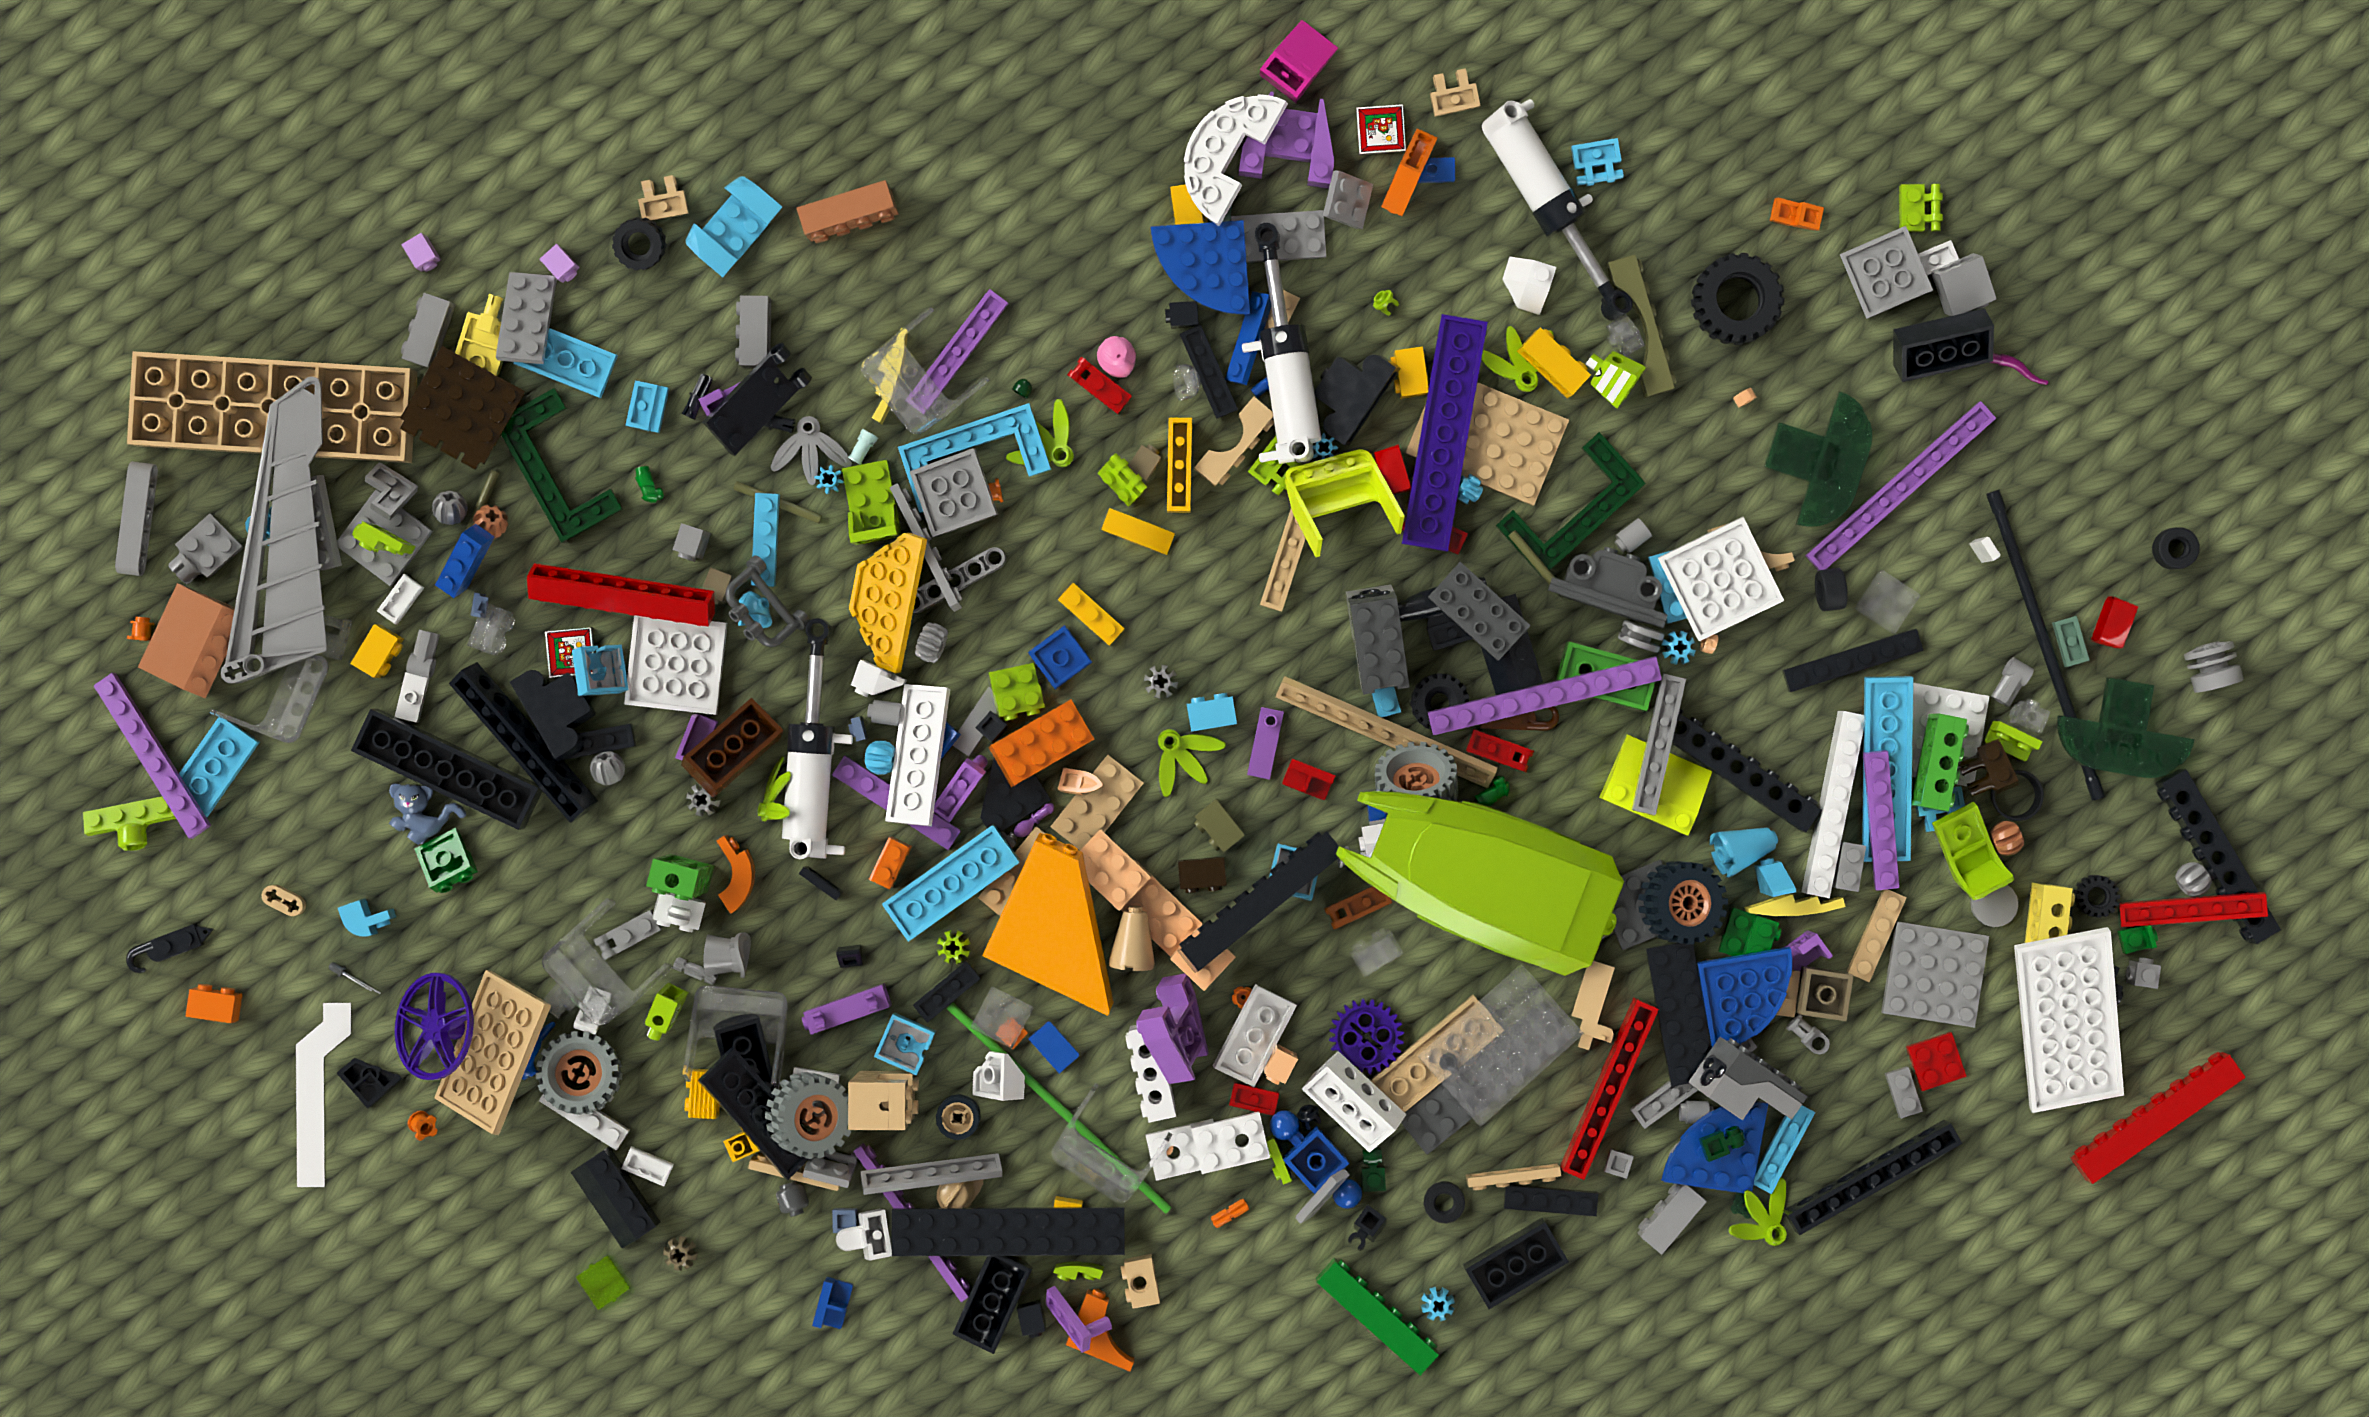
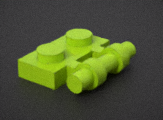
[1899,184,1943,232]
[1248,436,1303,496]
[1098,453,1147,507]

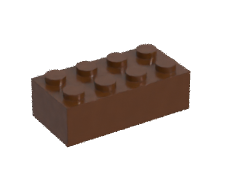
[681,697,784,798]

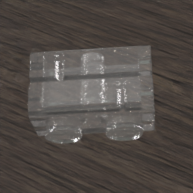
[467,603,515,655]

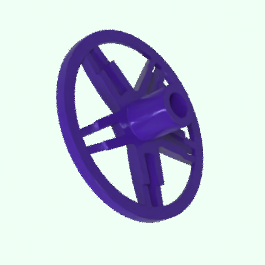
[395,973,474,1080]

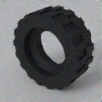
[612,217,667,271]

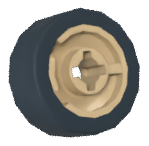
[936,1094,981,1140]

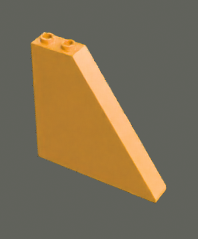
[982,832,1114,1016]

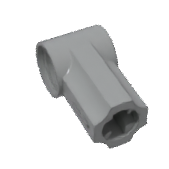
[406,630,440,678]
[1991,657,2034,707]

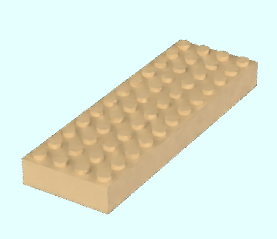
[127,351,417,463]

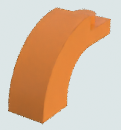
[716,835,755,914]

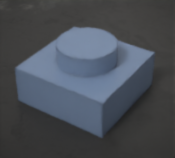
[848,716,868,741]
[832,1208,858,1233]

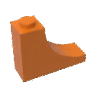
[1381,129,1438,216]
[1066,1288,1134,1371]

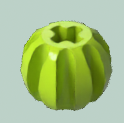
[937,930,971,964]

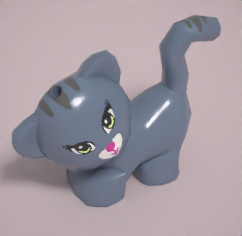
[389,783,466,845]

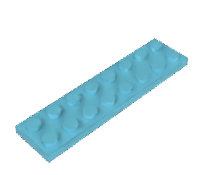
[1862,676,1913,862]

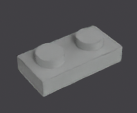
[1885,1066,1923,1118]

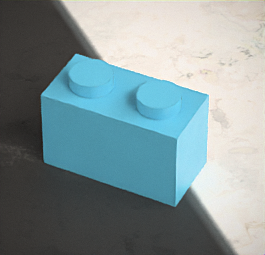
[1187,693,1237,732]

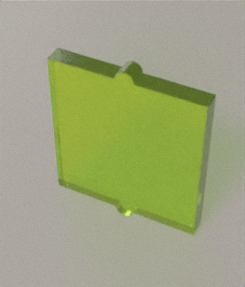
[576,1255,630,1310]

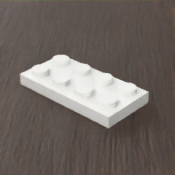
[1213,984,1297,1087]

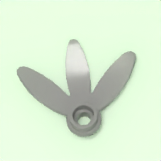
[771,416,852,485]

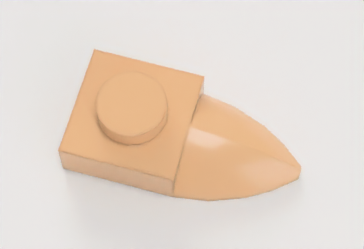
[1058,768,1103,795]

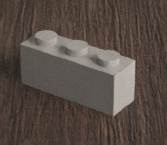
[401,293,456,368]
[735,295,771,368]
[1637,1184,1707,1255]

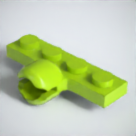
[83,796,176,851]

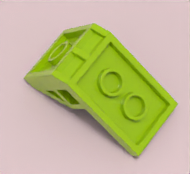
[842,460,901,545]

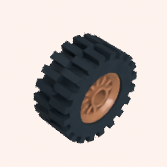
[1638,861,1728,944]

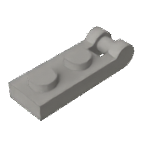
[594,909,662,960]

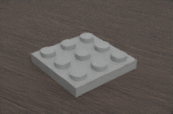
[1840,226,1933,319]
[909,448,998,537]
[337,489,433,586]

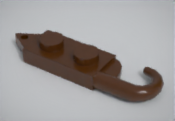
[1479,706,1559,731]

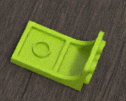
[1932,802,2014,900]

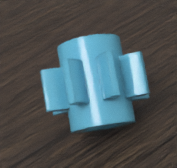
[1313,433,1338,459]
[814,465,844,494]
[1457,474,1483,504]

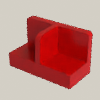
[1282,759,1336,800]

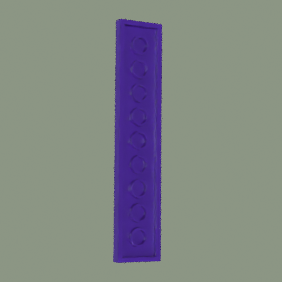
[1401,314,1488,552]

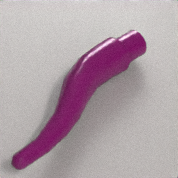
[1990,354,2049,385]

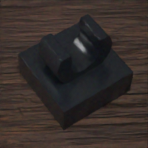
[975,710,1009,744]

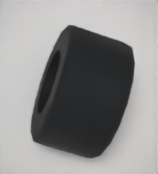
[2152,527,2200,569]
[1815,568,1848,611]

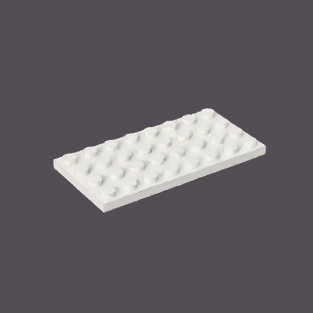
[2014,927,2124,1113]

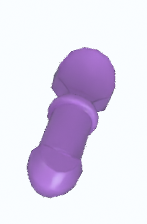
[1014,803,1054,837]

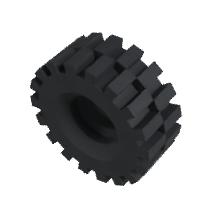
[1410,673,1470,730]

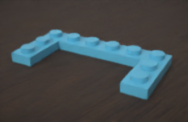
[898,403,1052,513]

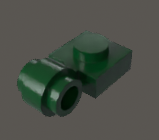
[1699,1126,1746,1162]
[1361,1147,1386,1192]

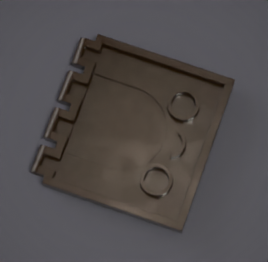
[400,346,525,470]

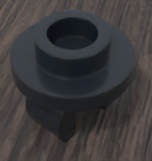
[1297,1104,1321,1130]

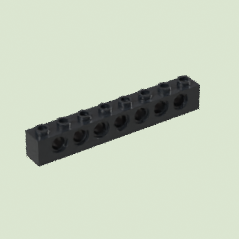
[449,662,598,823]
[1649,709,1822,833]
[2155,769,2281,944]
[1783,1120,1963,1235]

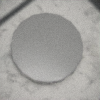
[1970,885,2018,927]

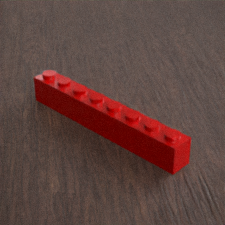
[527,563,715,627]
[1560,997,1659,1180]
[2070,1052,2246,1184]

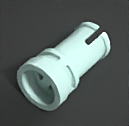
[848,428,878,465]

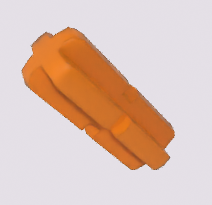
[1211,1199,1249,1228]

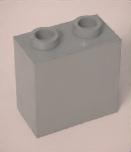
[1931,253,1996,316]

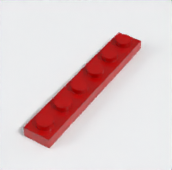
[2119,892,2268,927]

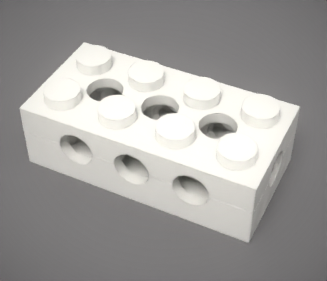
[1125,1025,1177,1123]
[1302,1051,1407,1152]

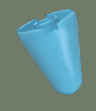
[1709,828,1778,877]

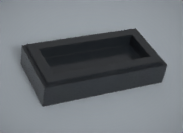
[799,866,843,901]

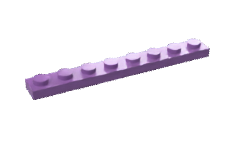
[94,673,211,839]
[853,1143,971,1302]

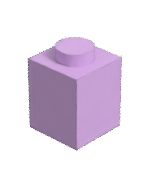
[401,233,441,272]
[540,244,580,283]

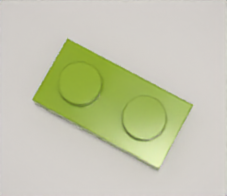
[1266,1135,1292,1185]

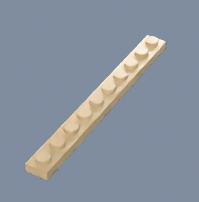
[1275,676,1498,788]

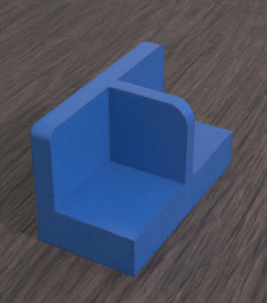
[1029,1021,1079,1074]
[812,1277,853,1329]

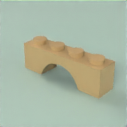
[1194,396,1274,487]

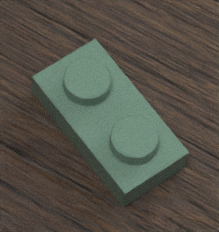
[2052,616,2090,667]

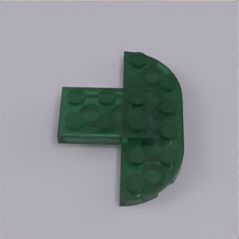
[1764,392,1872,527]
[2057,678,2195,778]

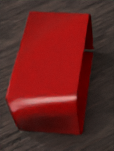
[1373,444,1411,495]
[2091,596,2138,648]

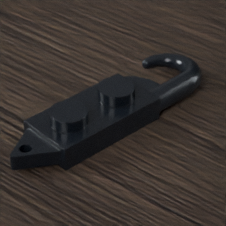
[126,924,214,973]

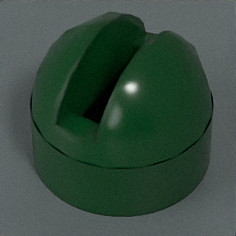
[1012,379,1032,399]

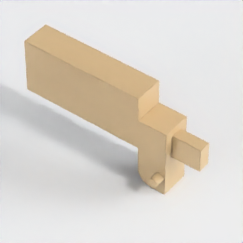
[1572,960,1615,1050]

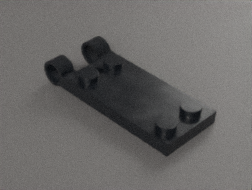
[702,343,812,456]

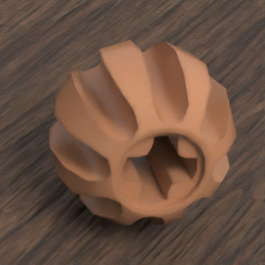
[473,505,508,539]
[1990,821,2024,856]

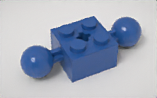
[1270,1110,1362,1209]

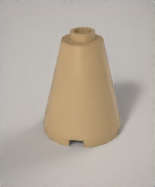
[1109,906,1155,971]

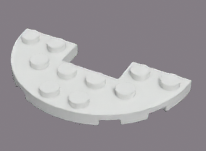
[1184,94,1288,226]

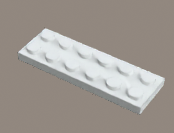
[885,684,950,826]

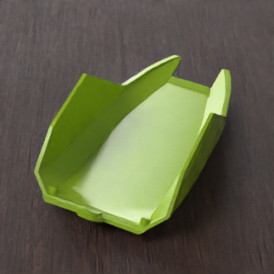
[1336,791,1624,976]

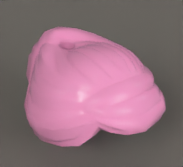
[1097,336,1136,378]

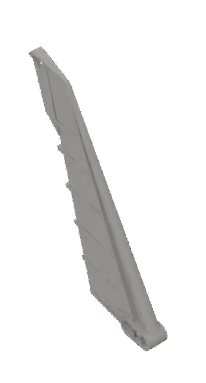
[221,376,327,683]

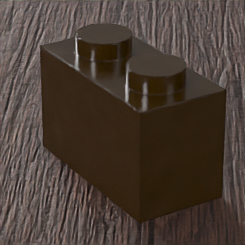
[1178,857,1227,893]

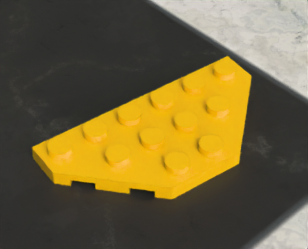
[849,532,927,673]

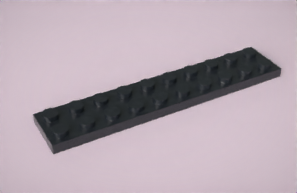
[892,1207,1125,1256]

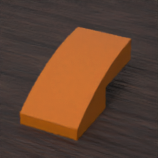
[1770,197,1824,231]

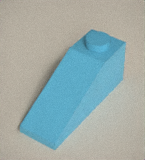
[1754,858,1796,897]

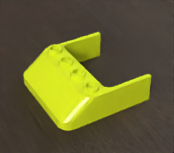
[1285,449,1405,557]

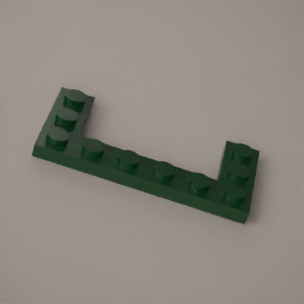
[502,388,623,543]
[1495,432,1646,577]

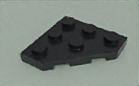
[980,758,1051,832]

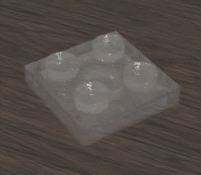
[1855,570,1921,634]
[970,987,1033,1049]

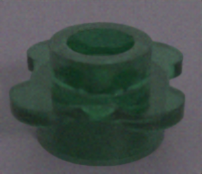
[1731,1193,1751,1219]

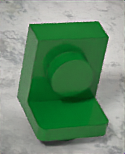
[2117,925,2158,954]

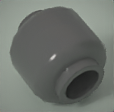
[776,1181,809,1217]

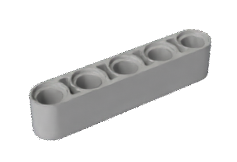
[115,461,158,576]
[913,547,1007,614]

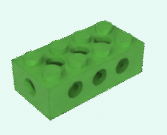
[1556,642,1655,711]
[1911,713,1969,811]
[646,854,715,901]

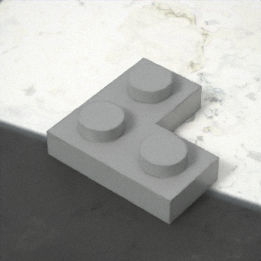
[365,462,418,520]

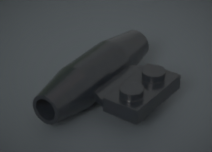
[1398,577,1488,651]

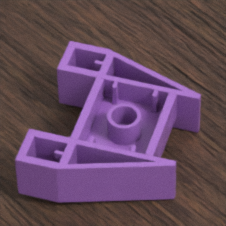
[1239,92,1334,189]
[1136,973,1209,1084]

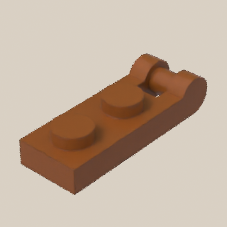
[1324,886,1392,929]

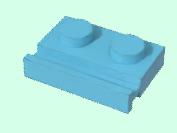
[625,380,669,433]

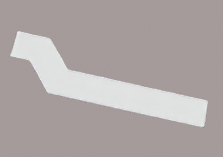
[296,1003,351,1187]

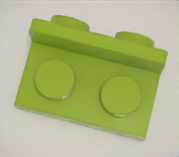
[1984,721,2043,761]

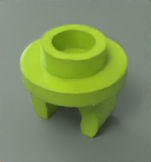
[1373,290,1399,316]

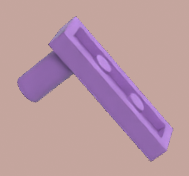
[1247,707,1284,780]
[934,755,988,823]
[1046,1286,1112,1353]

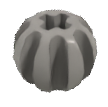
[432,490,468,525]
[1144,664,1178,699]
[590,751,625,785]
[686,783,721,817]
[2175,862,2212,897]

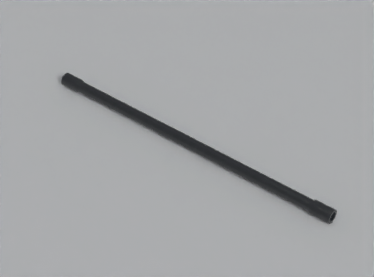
[1986,489,2105,800]

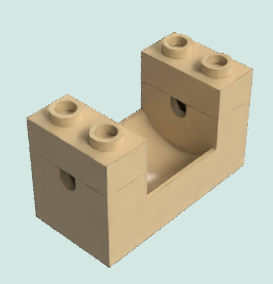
[848,1071,919,1130]

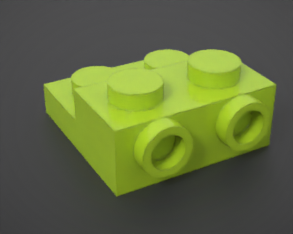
[352,521,416,555]
[988,663,1045,721]

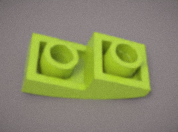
[1053,1262,1104,1281]

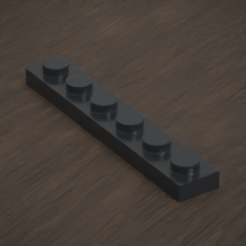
[1782,628,1924,692]

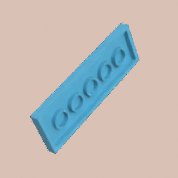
[882,824,1021,942]

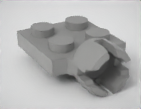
[168,514,244,584]

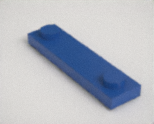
[1225,291,1271,385]

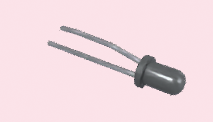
[329,962,381,994]

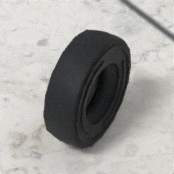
[1424,1181,1465,1224]

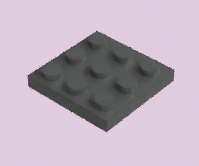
[1614,859,1677,950]

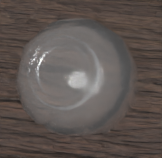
[1173,364,1201,401]

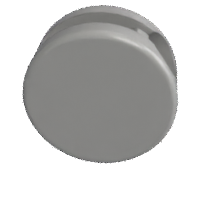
[1618,620,1665,653]

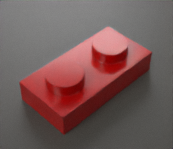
[1229,1082,1279,1116]

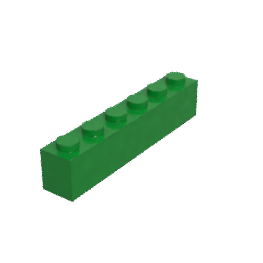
[1316,1258,1439,1376]

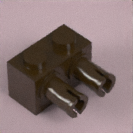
[1958,739,2019,797]

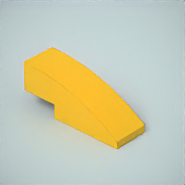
[1101,508,1175,555]

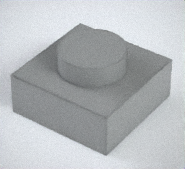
[1603,1148,1634,1179]

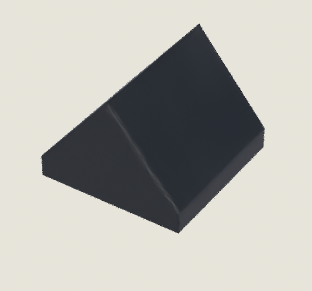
[836,945,863,968]

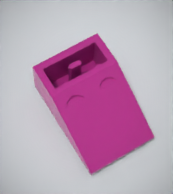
[1259,20,1338,103]

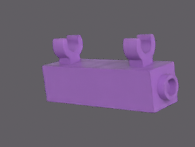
[802,983,892,1034]

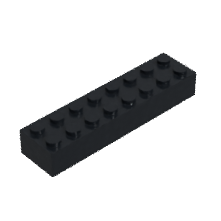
[351,709,542,830]
[1177,831,1339,973]

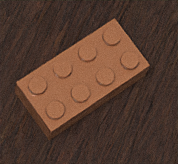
[797,180,899,243]

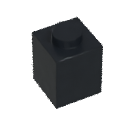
[1165,301,1199,329]
[1017,1299,1047,1338]

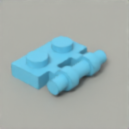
[1571,138,1623,186]

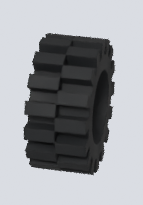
[2073,875,2120,918]

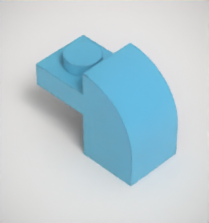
[338,899,396,936]

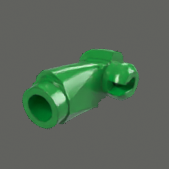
[635,466,664,503]
[1474,776,1510,807]

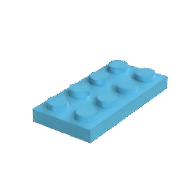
[513,328,618,398]
[179,716,260,817]

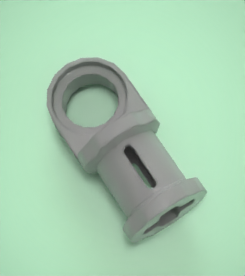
[1786,1013,1830,1054]

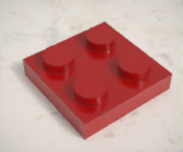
[1906,1032,1967,1091]

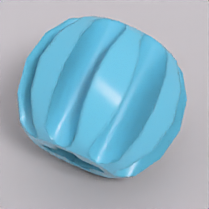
[1661,631,1696,665]
[865,741,895,775]
[1421,1287,1455,1321]

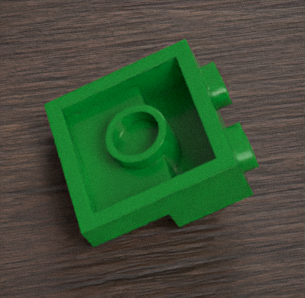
[415,828,478,893]
[1718,907,1781,956]

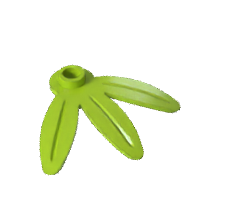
[1481,326,1554,392]
[1006,399,1074,467]
[1158,729,1226,797]
[758,756,791,822]
[1729,1178,1787,1246]

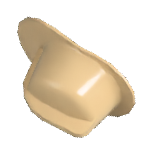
[937,1179,983,1208]

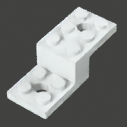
[1145,1112,1270,1181]

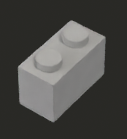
[673,523,711,562]
[1832,841,1866,892]

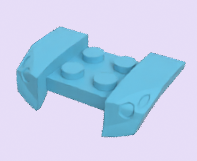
[686,176,782,277]

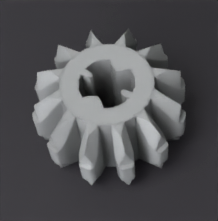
[915,622,948,663]

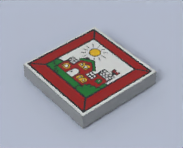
[1356,104,1406,155]
[545,628,595,678]

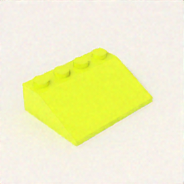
[1599,734,1712,836]

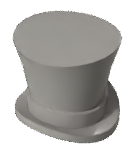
[703,932,751,978]

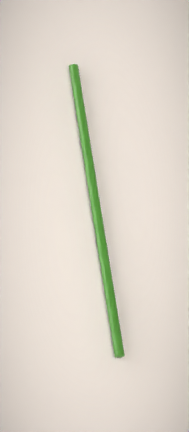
[947,1002,1172,1214]

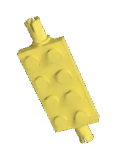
[455,294,503,376]

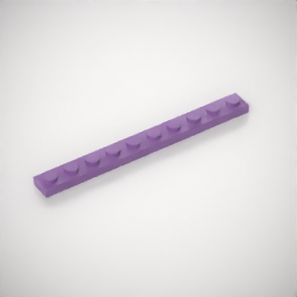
[1805,401,1996,571]
[1428,656,1662,735]

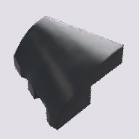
[337,1058,402,1109]

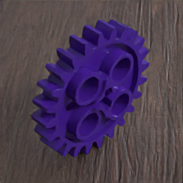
[1329,998,1404,1074]

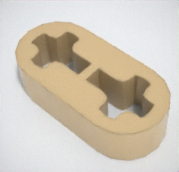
[262,885,306,916]

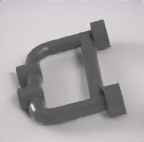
[725,555,810,647]

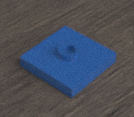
[1028,625,1092,690]

